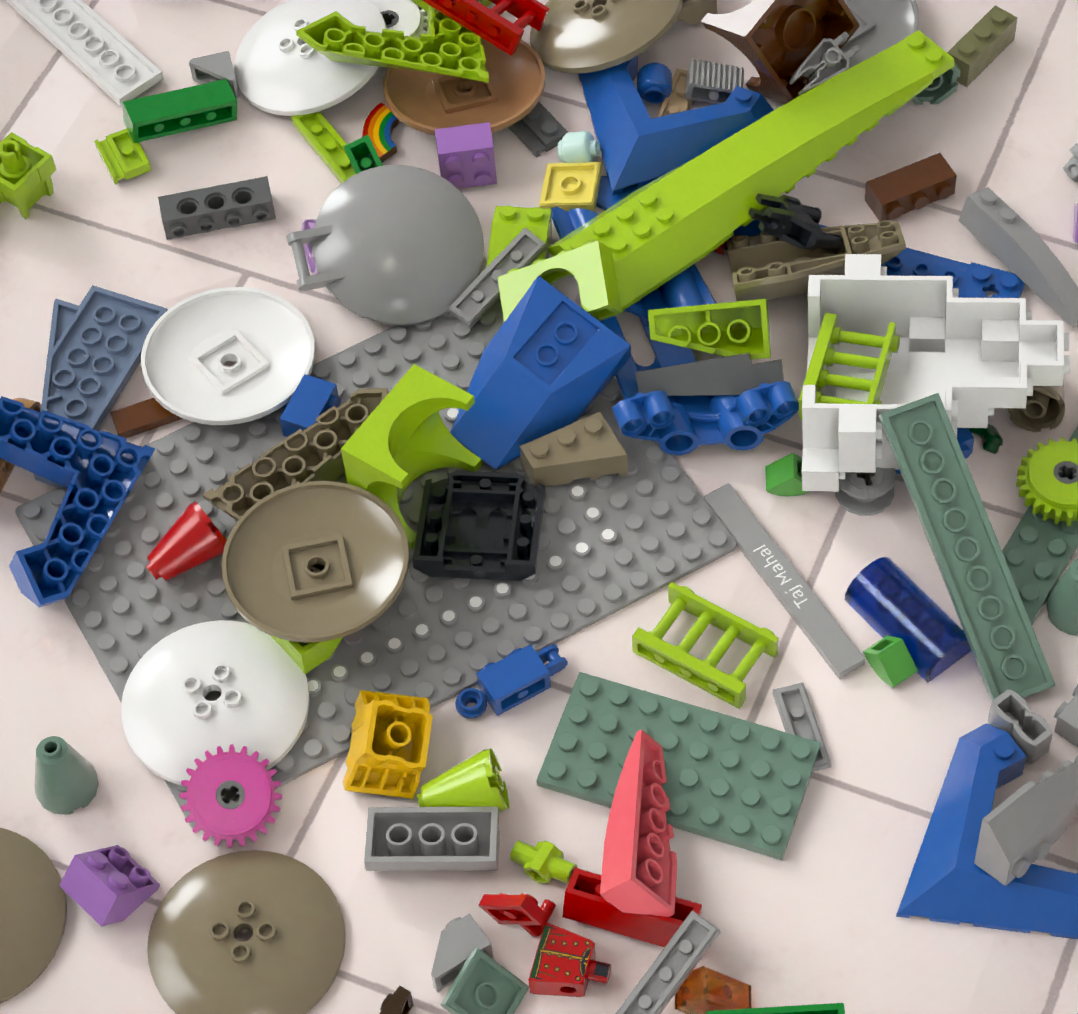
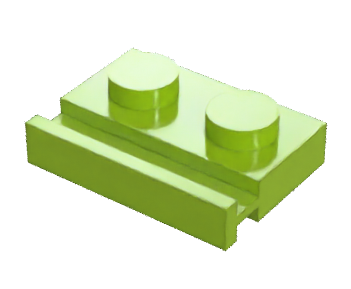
[94,128,152,184]

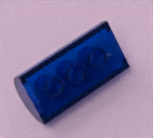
[845,557,972,683]

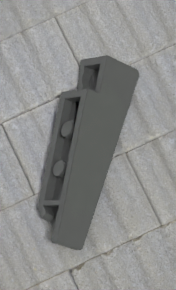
[635,352,784,396]

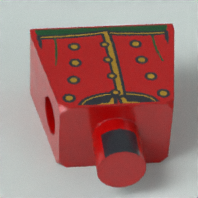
[528,922,611,997]

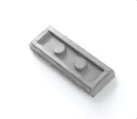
[773,682,831,772]

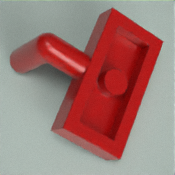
[478,893,556,937]

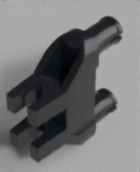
[749,193,843,253]

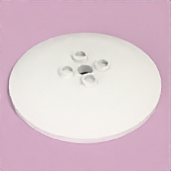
[234,0,387,116]
[141,287,315,425]
[121,620,310,786]

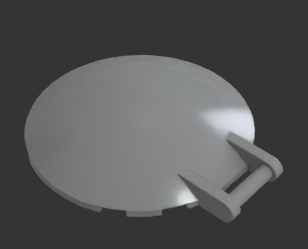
[286,165,484,326]

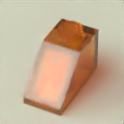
[675,966,751,1014]

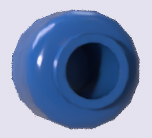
[637,62,672,104]

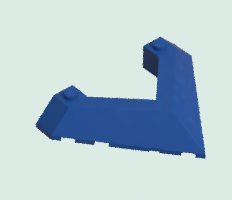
[578,56,774,195]
[0,396,156,608]
[896,723,1078,939]

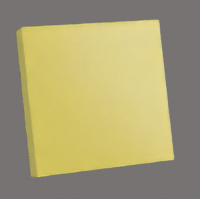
[539,162,602,211]

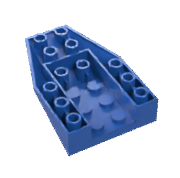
[450,275,631,471]

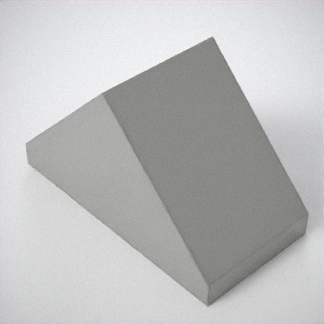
[189,51,240,99]

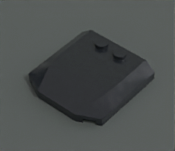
[412,471,545,581]

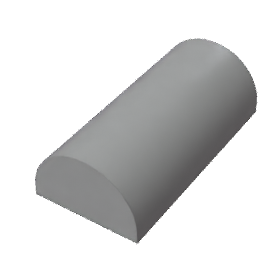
[364,807,500,871]

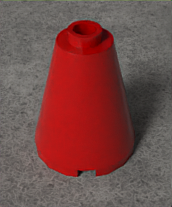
[146,501,227,581]

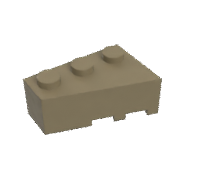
[520,412,628,487]

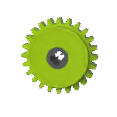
[1016,437,1078,526]

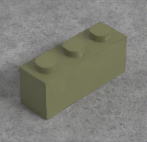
[947,5,1018,87]

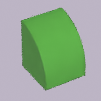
[765,453,810,497]
[863,635,918,687]

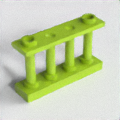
[799,313,900,420]
[632,582,779,709]

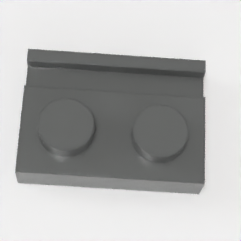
[508,102,568,158]

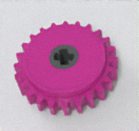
[179,744,282,848]

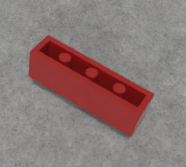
[562,868,702,947]

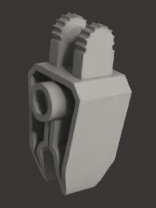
[789,31,860,95]

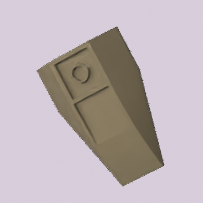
[726,220,906,301]

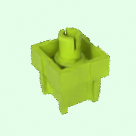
[0,132,56,219]

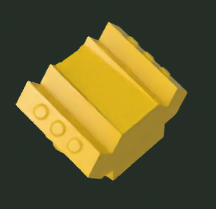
[342,690,433,799]

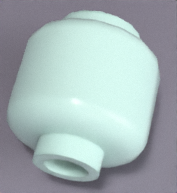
[558,131,600,163]

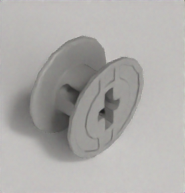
[835,467,896,516]

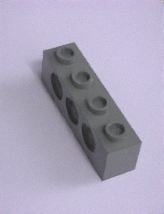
[158,176,276,240]

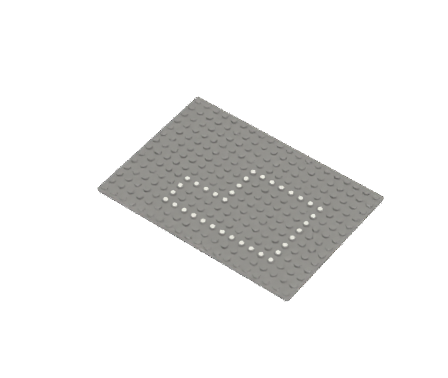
[15,298,736,829]

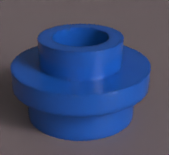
[455,688,487,719]

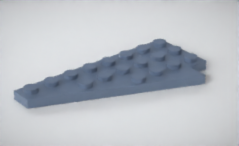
[33,285,168,488]

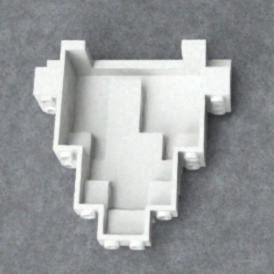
[802,254,1070,492]

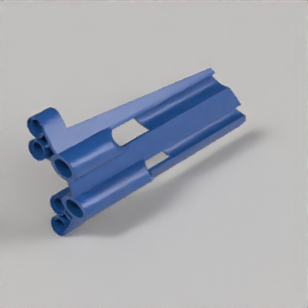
[551,206,799,455]

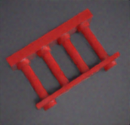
[422,0,550,56]

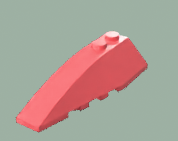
[600,729,677,917]

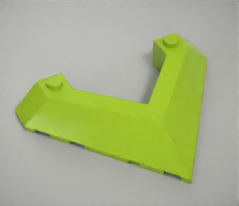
[296,0,489,83]

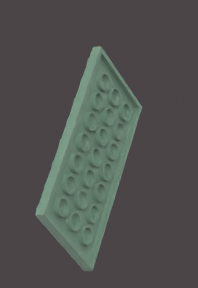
[536,672,821,860]

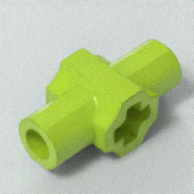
[510,840,577,884]

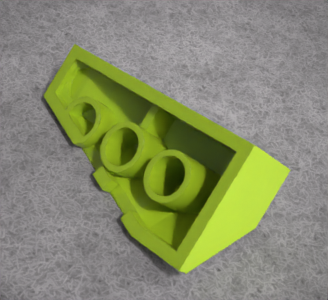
[648,299,771,360]

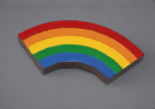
[362,103,400,163]

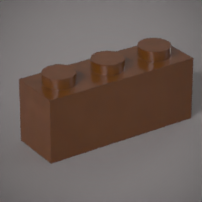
[865,153,957,222]

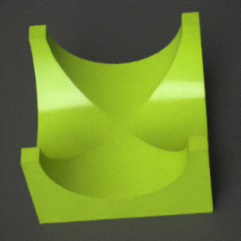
[341,364,482,550]

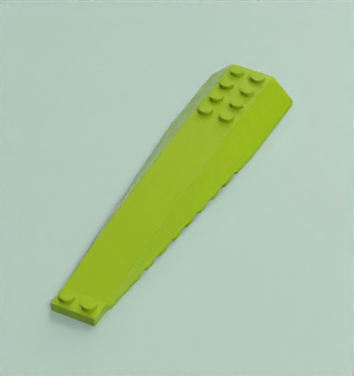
[548,30,954,316]

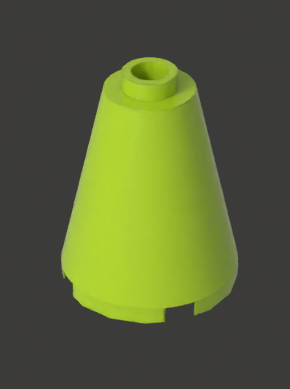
[417,748,510,812]

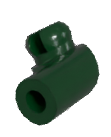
[968,424,1003,454]

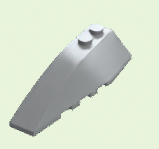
[958,187,1078,328]
[974,755,1078,886]

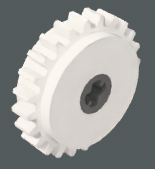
[370,0,427,38]

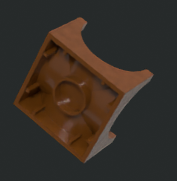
[701,0,860,104]

